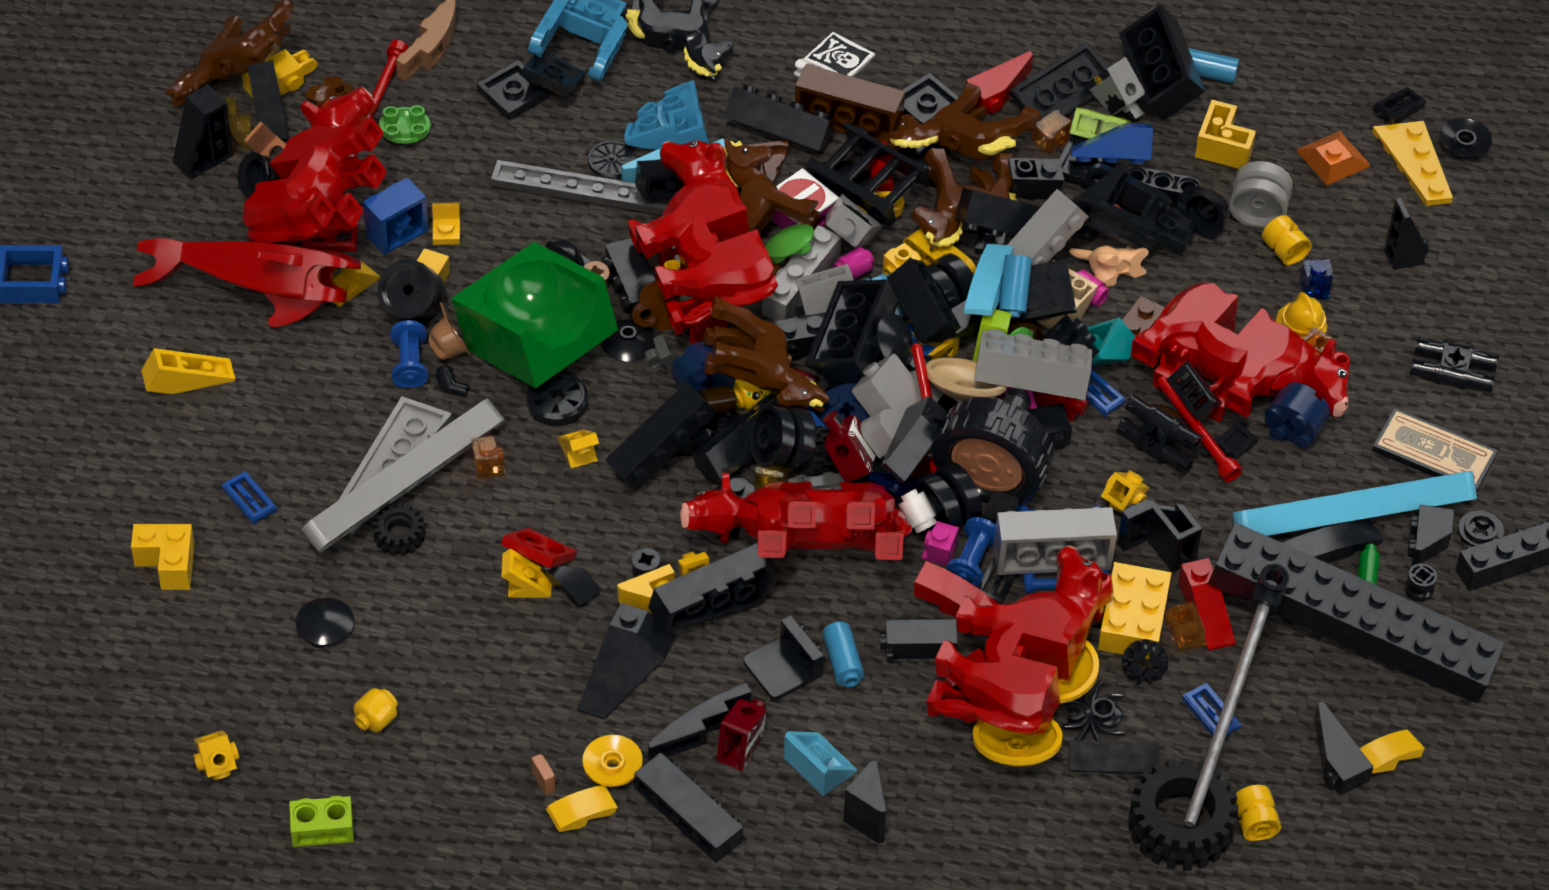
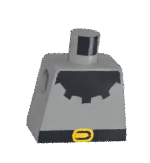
[1085,57,1145,122]
[826,193,883,248]

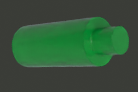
[1357,544,1380,585]

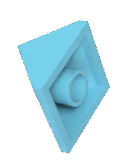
[784,731,858,796]

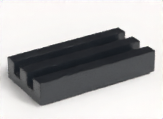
[1372,87,1427,125]
[977,557,1018,604]

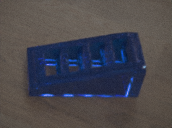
[868,472,917,496]

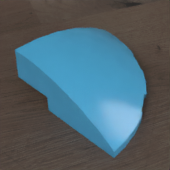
[624,80,709,150]

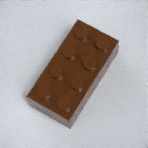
[795,64,905,146]

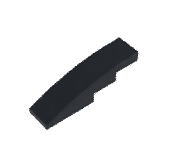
[1283,518,1384,563]
[648,683,751,761]

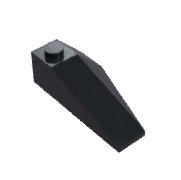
[577,603,675,720]

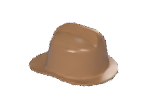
[429,302,471,359]

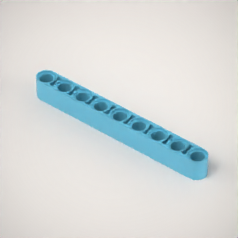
[1232,471,1478,536]

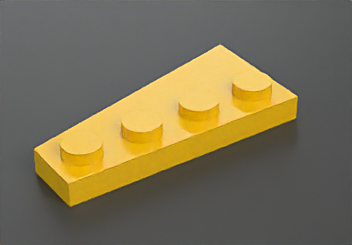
[1372,121,1453,206]

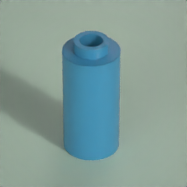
[1189,48,1239,84]
[999,255,1032,318]
[822,622,864,687]

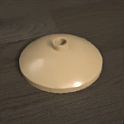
[926,358,1007,402]

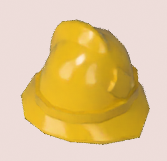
[1276,292,1327,345]

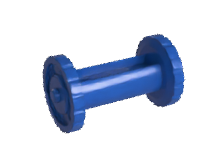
[390,320,428,388]
[946,517,996,587]

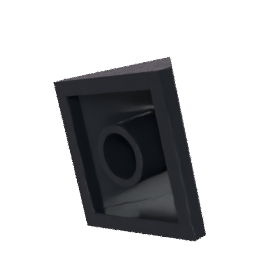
[843,760,886,843]

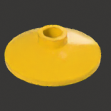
[583,735,643,787]

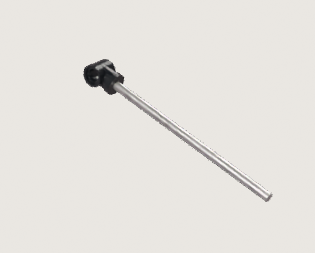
[1184,563,1289,827]

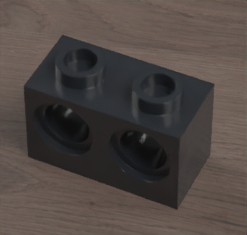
[1043,314,1100,359]

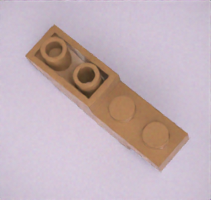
[396,0,456,81]

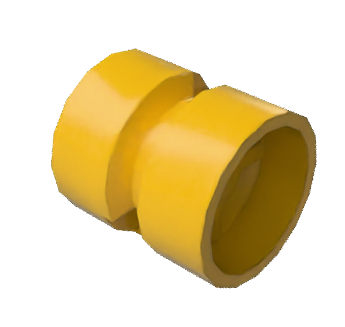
[1262,215,1312,266]
[1236,785,1281,841]

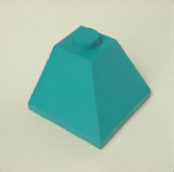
[1087,317,1135,367]

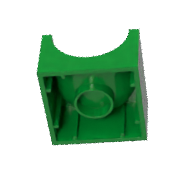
[451,242,618,388]

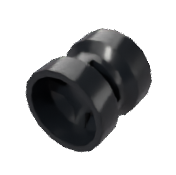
[1405,563,1437,602]

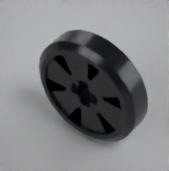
[527,372,588,426]

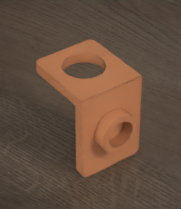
[244,122,286,157]

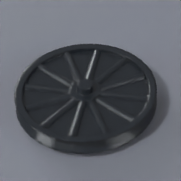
[588,140,635,179]

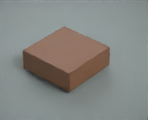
[531,754,556,795]

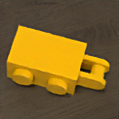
[242,49,317,98]

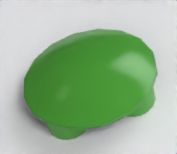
[379,105,431,144]
[765,224,814,263]

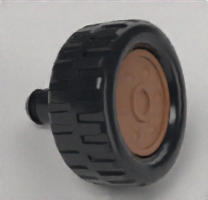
[931,388,1054,506]

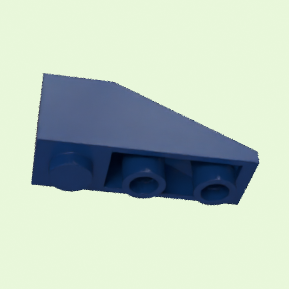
[1070,123,1153,164]

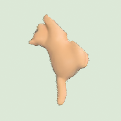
[1069,245,1148,287]

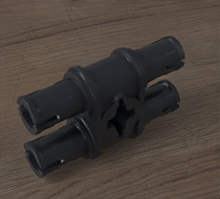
[1410,337,1500,392]
[1116,394,1203,475]

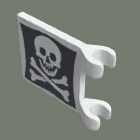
[794,32,875,77]

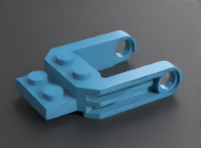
[527,0,628,82]

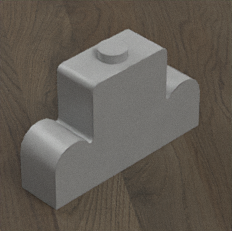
[852,354,944,458]

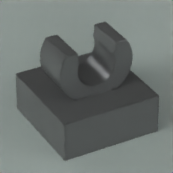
[644,334,675,372]

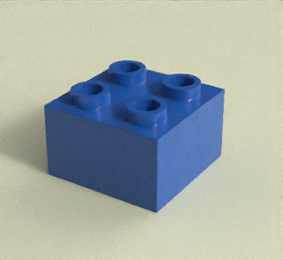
[363,177,428,255]

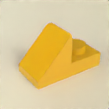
[432,202,460,245]
[334,261,380,307]
[557,429,599,468]
[501,549,552,598]
[617,564,675,614]

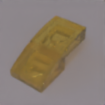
[225,97,253,150]

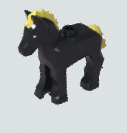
[625,0,733,82]

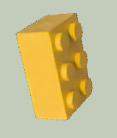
[1098,562,1172,659]

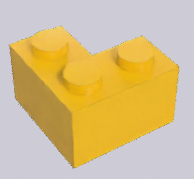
[1195,100,1256,169]
[131,524,195,590]

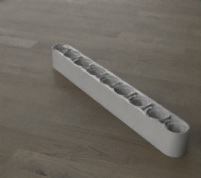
[301,398,505,553]

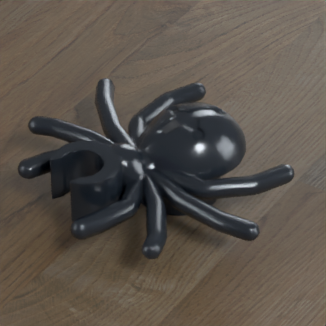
[1062,680,1126,741]

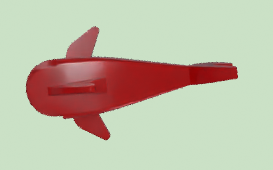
[133,238,362,327]

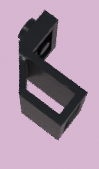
[1117,500,1202,573]

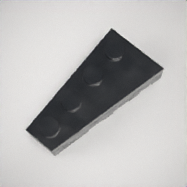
[648,543,777,633]

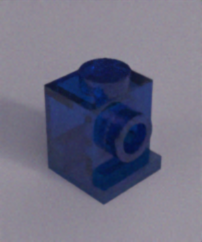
[1299,259,1333,300]

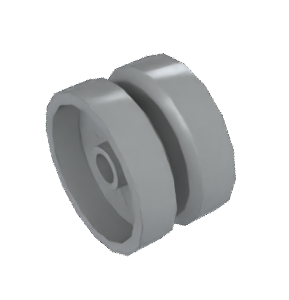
[1229,161,1293,228]

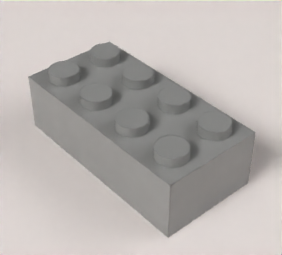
[974,329,1092,400]
[993,507,1117,575]

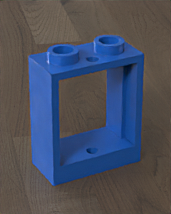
[0,245,69,303]

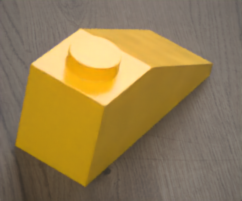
[141,348,235,394]

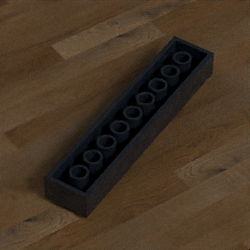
[1208,522,1505,703]

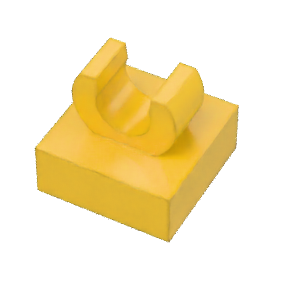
[678,552,710,576]

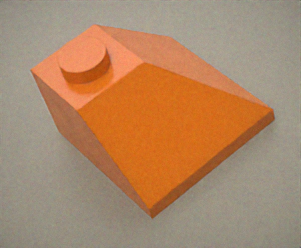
[1297,131,1370,185]

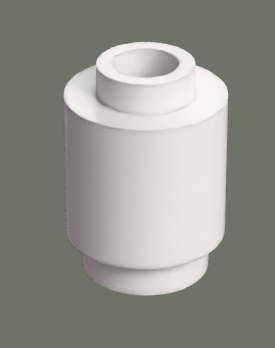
[898,489,937,533]

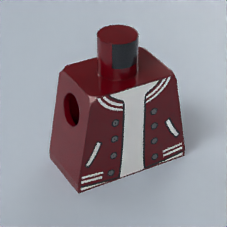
[823,411,876,483]
[716,699,767,772]

